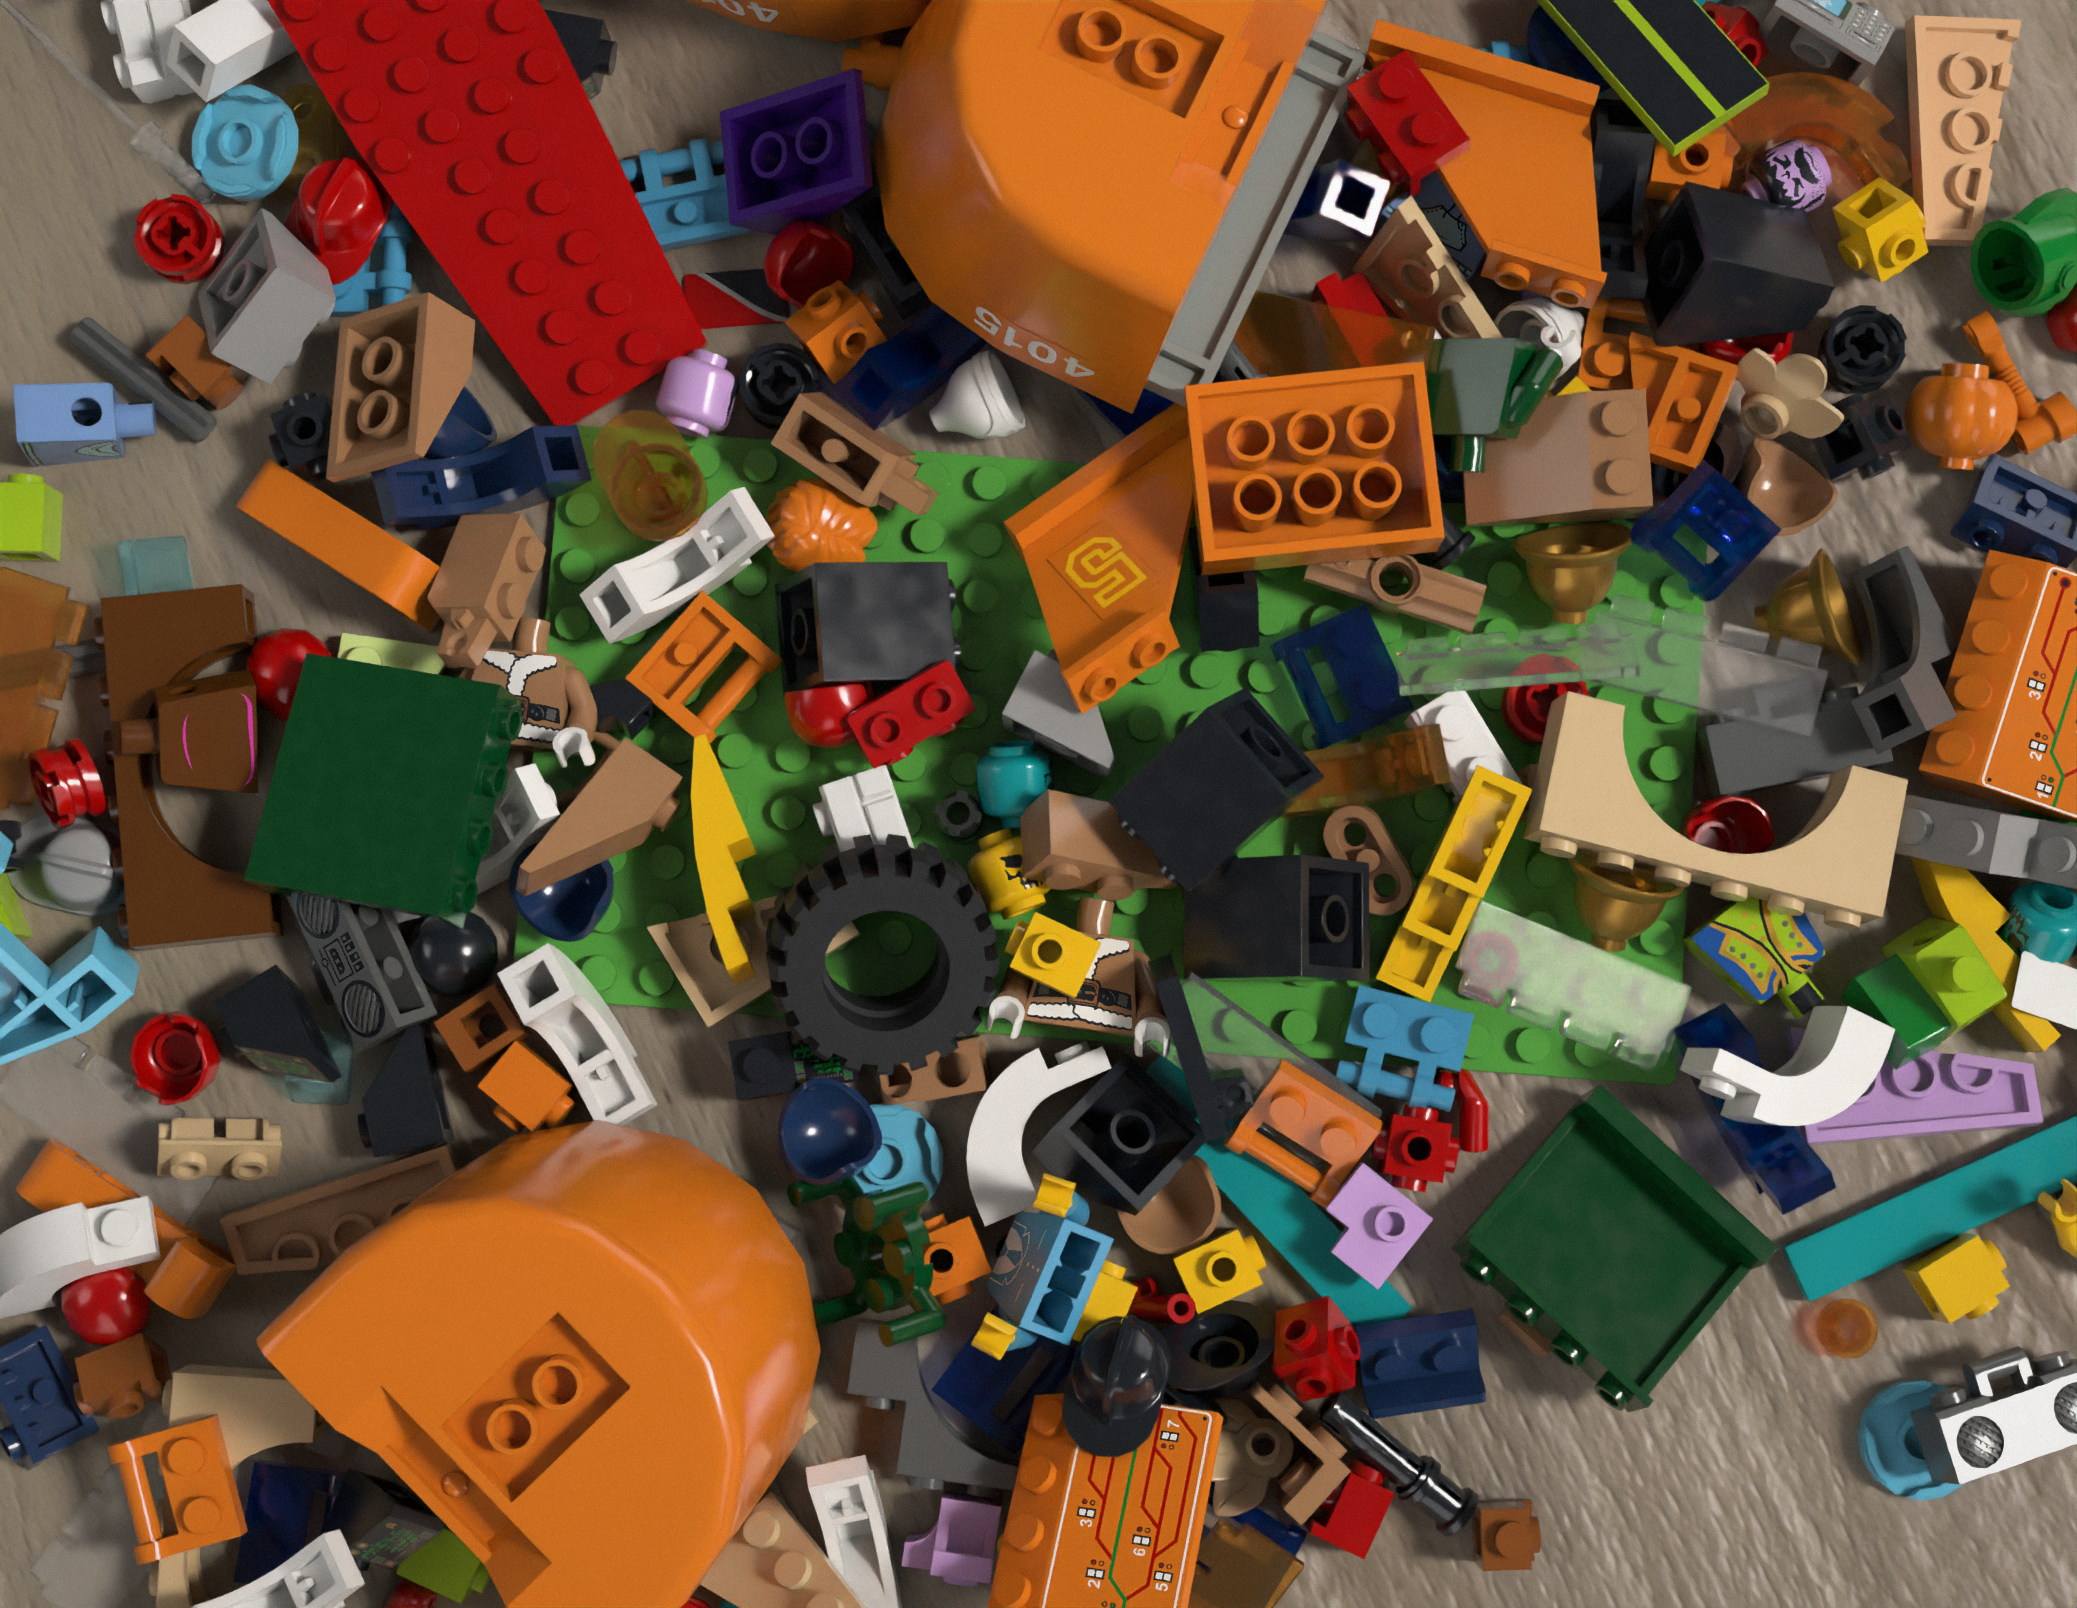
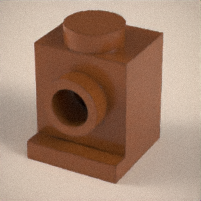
[146,315,249,410]
[433,984,532,1073]
[73,1332,172,1419]
[1472,1499,1541,1571]

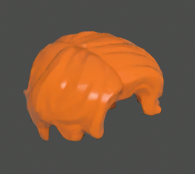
[765,478,878,573]

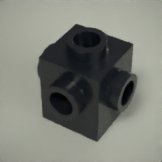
[268,392,333,482]
[1812,392,1911,481]

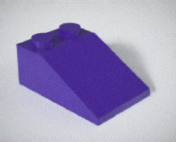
[720,68,872,235]

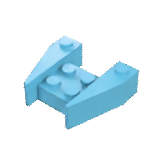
[0,831,140,1065]

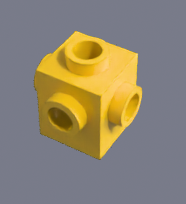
[1832,177,1929,283]

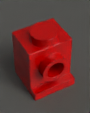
[1305,1458,1395,1560]

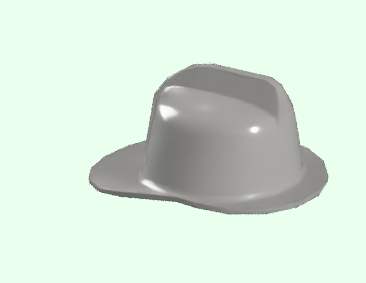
[7,814,126,916]

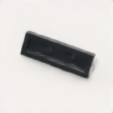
[1148,954,1254,1142]

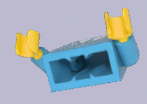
[970,1173,1114,1361]

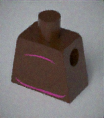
[119,670,259,793]

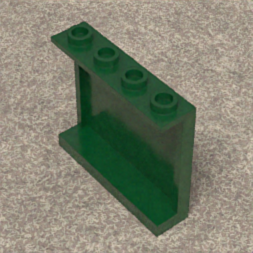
[244,653,522,929]
[1451,1085,1778,1412]

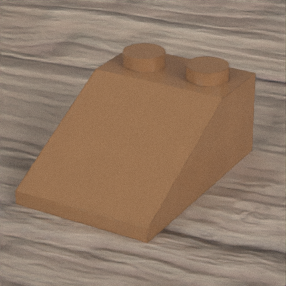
[326,292,475,482]
[1462,389,1653,527]

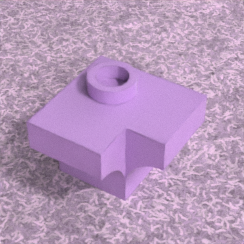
[1324,1162,1433,1289]
[901,1491,1002,1587]

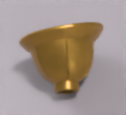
[1513,522,1635,624]
[1754,549,1863,665]
[1568,852,1685,952]

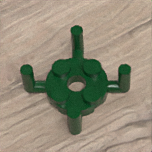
[787,1176,946,1347]

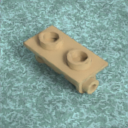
[157,1117,282,1180]

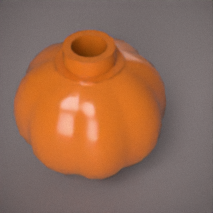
[1904,363,2018,471]

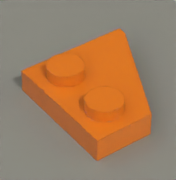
[1629,331,1738,477]

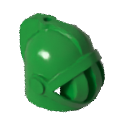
[1970,188,2077,318]

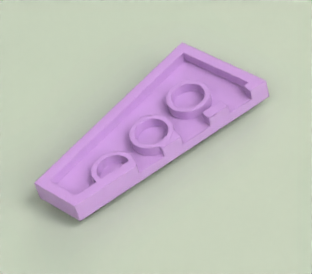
[1785,1027,2043,1147]

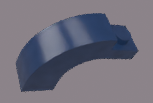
[371,425,592,530]

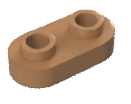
[1323,805,1415,915]

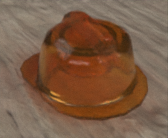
[593,410,708,541]

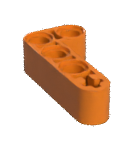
[235,459,441,633]
[15,1138,237,1319]

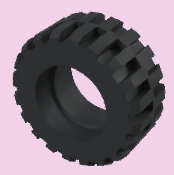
[766,834,1000,1075]

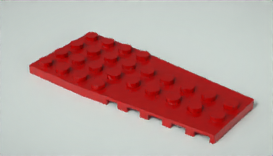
[267,0,708,426]

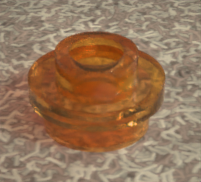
[1817,1298,1878,1359]

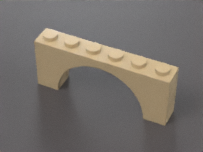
[1523,691,1908,930]
[149,1364,327,1608]

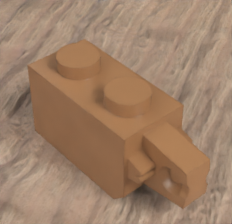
[771,392,940,515]
[427,513,547,668]
[1020,789,1177,901]

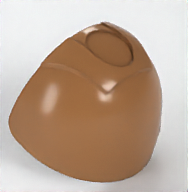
[1735,437,1838,536]
[1116,1155,1221,1254]

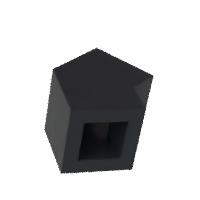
[589,679,656,741]

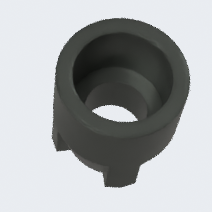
[935,790,983,841]

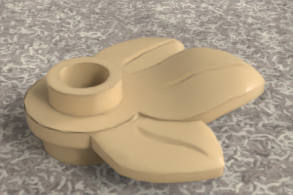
[1737,348,1844,439]
[1211,1398,1294,1517]

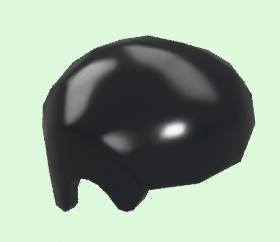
[407,912,498,997]

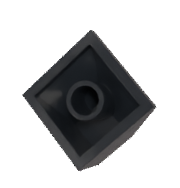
[1031,1053,1206,1216]

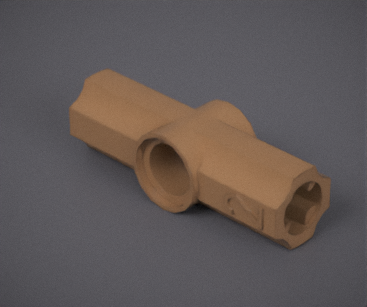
[1303,555,1487,636]

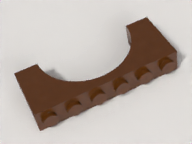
[94,584,284,951]

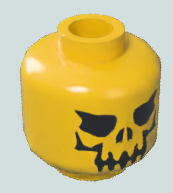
[967,828,1051,920]

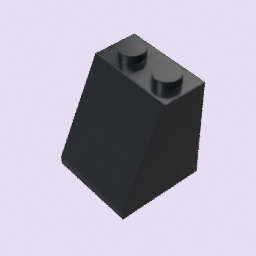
[1641,181,1835,347]
[775,562,961,699]
[1108,688,1325,892]
[1182,855,1369,982]

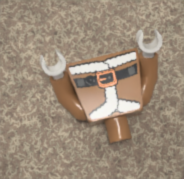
[458,617,598,768]
[985,897,1171,1057]

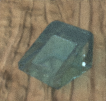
[118,536,194,596]
[284,1032,354,1105]

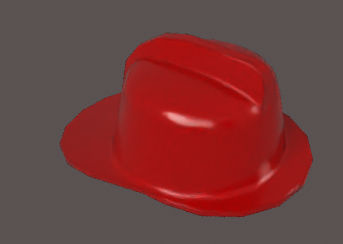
[284,157,393,285]

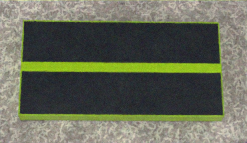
[1536,0,1770,157]

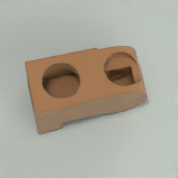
[878,1034,993,1106]

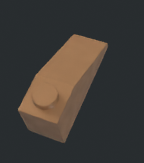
[515,738,683,896]

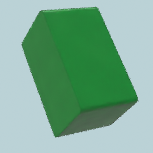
[1842,954,1951,1070]

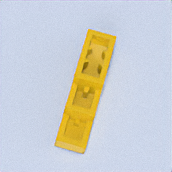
[691,734,757,986]
[1375,765,1533,1003]
[1910,857,2061,1053]

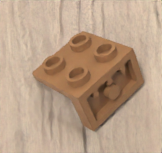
[1248,1379,1351,1526]

